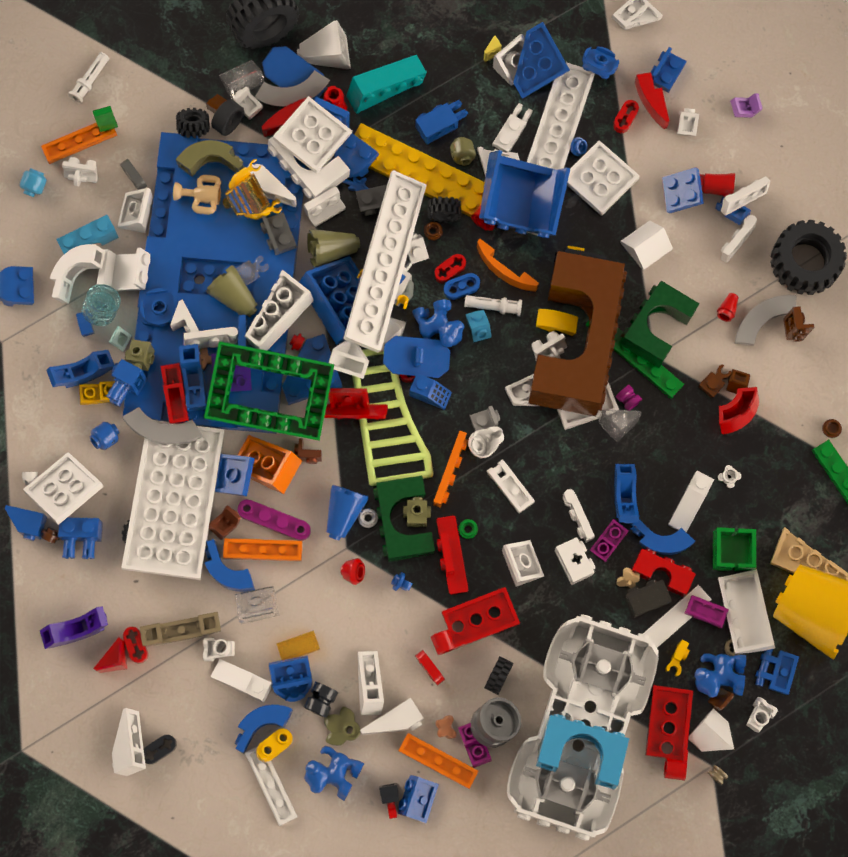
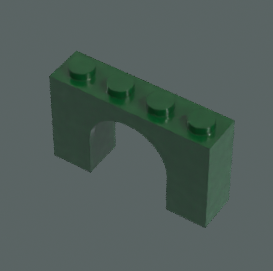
[620,281,700,368]
[373,475,435,562]

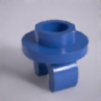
[391,572,412,591]

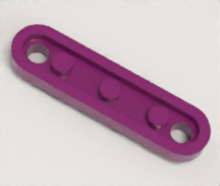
[237,499,311,541]

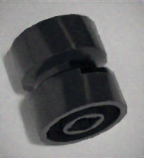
[303,681,338,718]

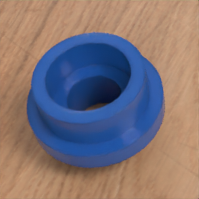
[571,137,587,156]

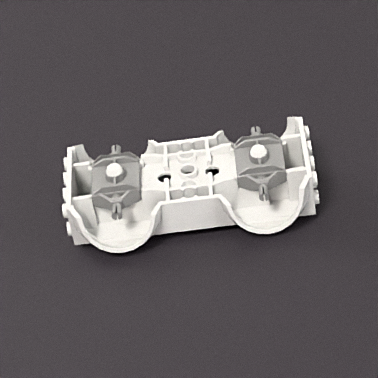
[507,614,658,841]

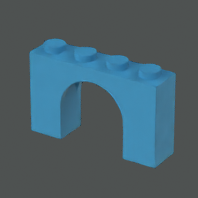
[536,714,630,790]

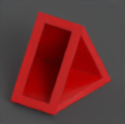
[93,637,127,673]

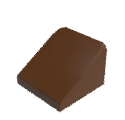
[206,94,227,114]
[726,369,750,394]
[708,688,734,711]

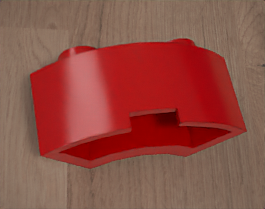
[719,387,759,434]

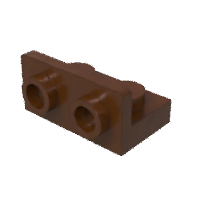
[783,306,815,342]

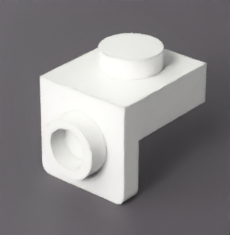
[233,87,263,120]
[408,233,429,264]

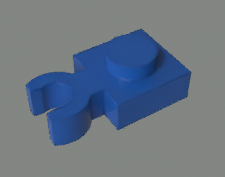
[715,197,751,225]

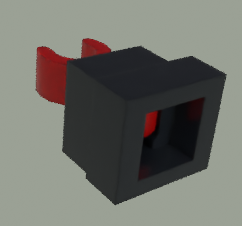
[379,783,399,819]

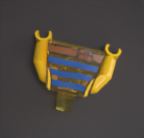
[223,159,282,220]

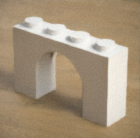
[268,137,350,199]

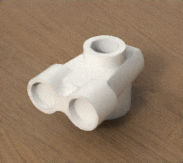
[203,638,235,662]
[746,697,778,732]

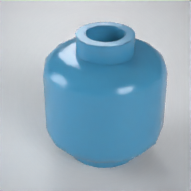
[19,168,47,197]

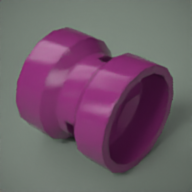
[616,385,642,411]

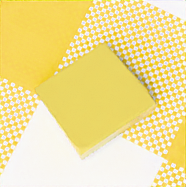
[484,36,502,61]

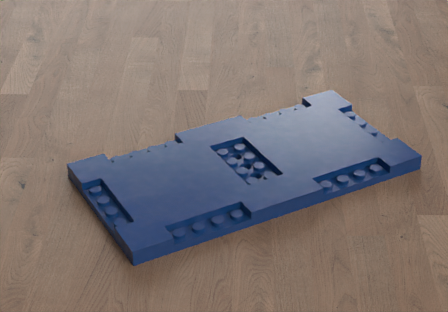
[123,132,307,434]

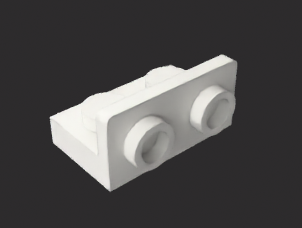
[304,186,346,227]

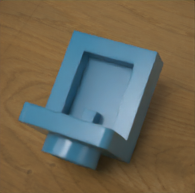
[466,309,491,342]

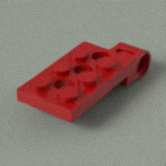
[431,587,520,655]
[645,685,693,781]

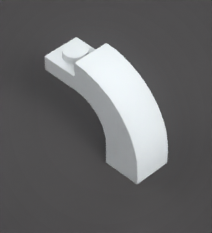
[50,244,106,304]

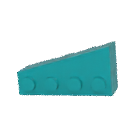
[346,55,427,114]

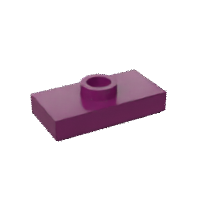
[684,595,729,628]

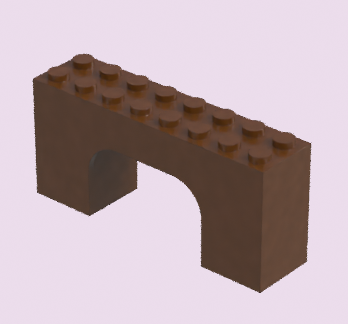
[528,251,627,417]

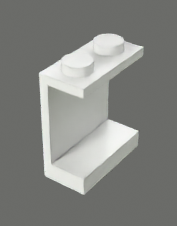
[97,248,150,291]

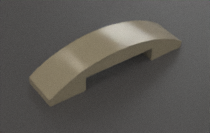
[140,612,221,647]

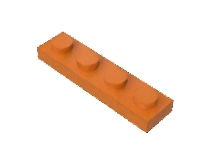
[41,123,117,164]
[433,431,469,508]
[223,538,303,561]
[398,733,479,789]

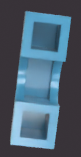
[56,215,119,255]

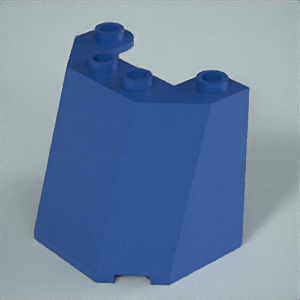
[479,150,570,238]

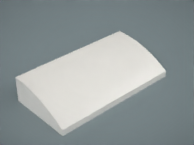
[718,569,775,654]

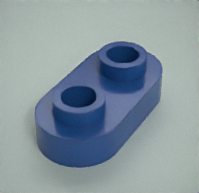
[444,273,480,300]

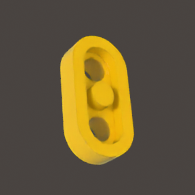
[256,728,293,762]

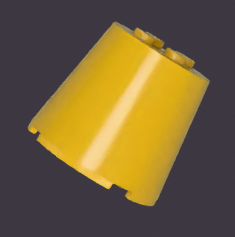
[773,564,848,660]

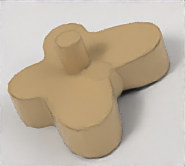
[617,568,640,588]

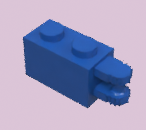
[415,100,468,145]

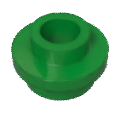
[458,519,478,539]

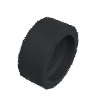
[211,99,244,136]

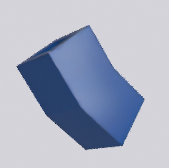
[76,311,95,337]

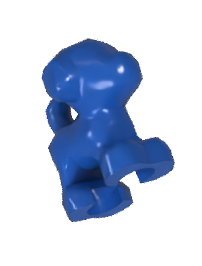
[412,299,464,347]
[695,654,746,697]
[304,746,364,801]

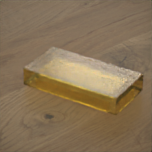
[276,630,320,660]

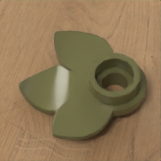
[324,707,361,746]

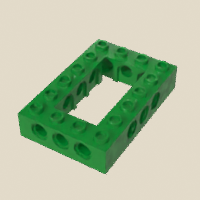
[204,341,335,441]

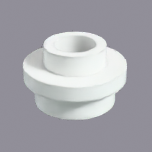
[358,508,378,528]

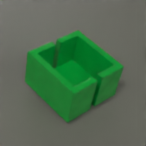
[713,527,756,572]

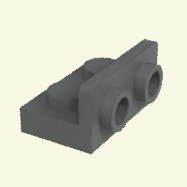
[356,185,387,216]
[260,212,297,255]

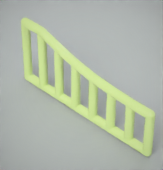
[352,349,434,486]

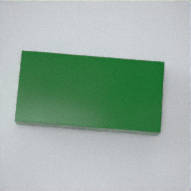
[93,106,118,132]

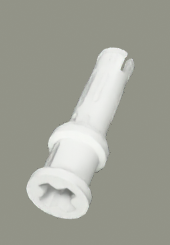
[68,52,109,104]
[465,295,522,317]

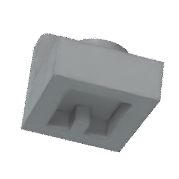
[470,406,500,431]

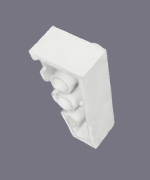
[245,270,314,351]

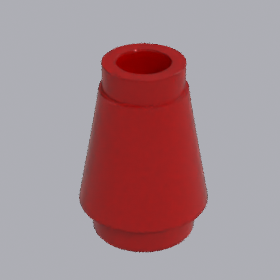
[717,293,739,322]

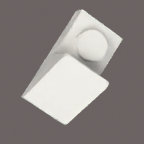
[170,299,199,333]

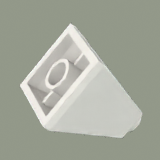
[297,20,351,69]

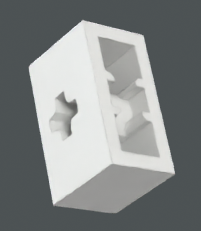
[555,537,595,585]

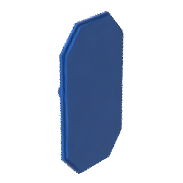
[262,46,326,100]
[383,336,450,378]

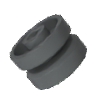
[471,697,521,748]

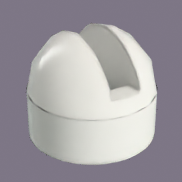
[22,472,38,485]

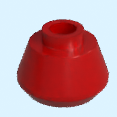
[340,558,365,585]

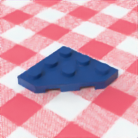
[513,22,570,99]
[282,334,342,405]

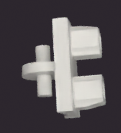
[62,157,98,187]
[531,331,567,361]

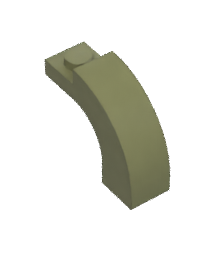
[176,140,244,177]

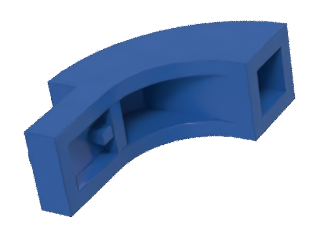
[179,344,206,411]
[46,350,114,388]
[615,464,639,523]
[630,520,695,555]
[204,539,255,592]
[235,705,293,753]

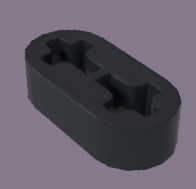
[143,735,177,765]

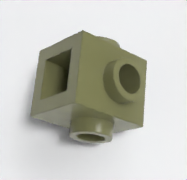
[125,339,155,371]
[403,497,431,527]

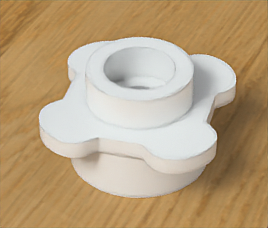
[718,465,741,488]

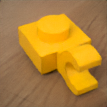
[665,640,690,677]

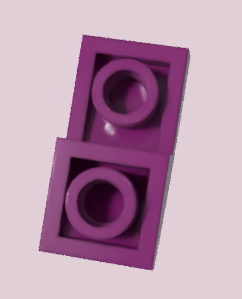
[590,519,629,562]
[458,723,492,768]

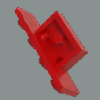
[324,388,388,420]
[436,515,468,595]

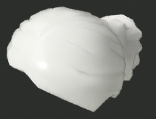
[468,426,504,458]

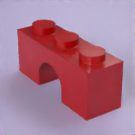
[632,548,696,598]

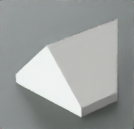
[329,340,369,379]
[688,708,734,752]

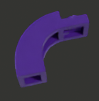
[39,606,108,649]

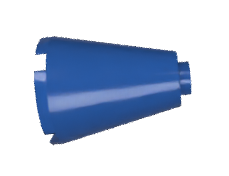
[326,485,368,541]

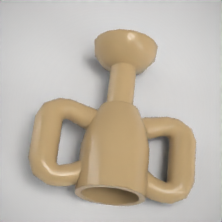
[173,175,221,215]

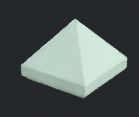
[109,326,132,352]

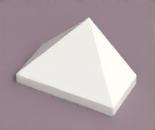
[381,318,406,351]

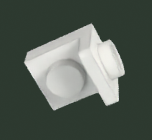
[677,108,699,136]

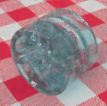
[82,284,121,326]

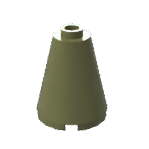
[307,229,360,267]
[206,265,258,318]

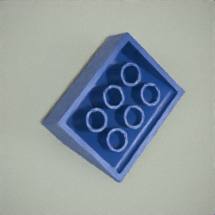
[299,256,361,345]

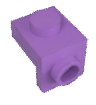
[730,93,763,118]

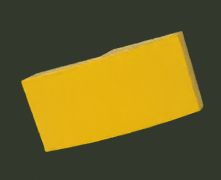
[536,309,578,336]
[79,381,115,405]

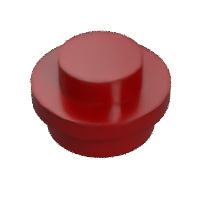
[289,333,305,351]

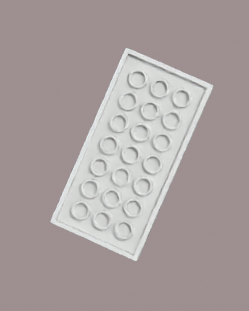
[121,420,225,580]

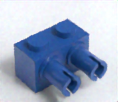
[106,359,147,407]
[58,517,103,559]

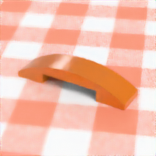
[477,239,539,292]

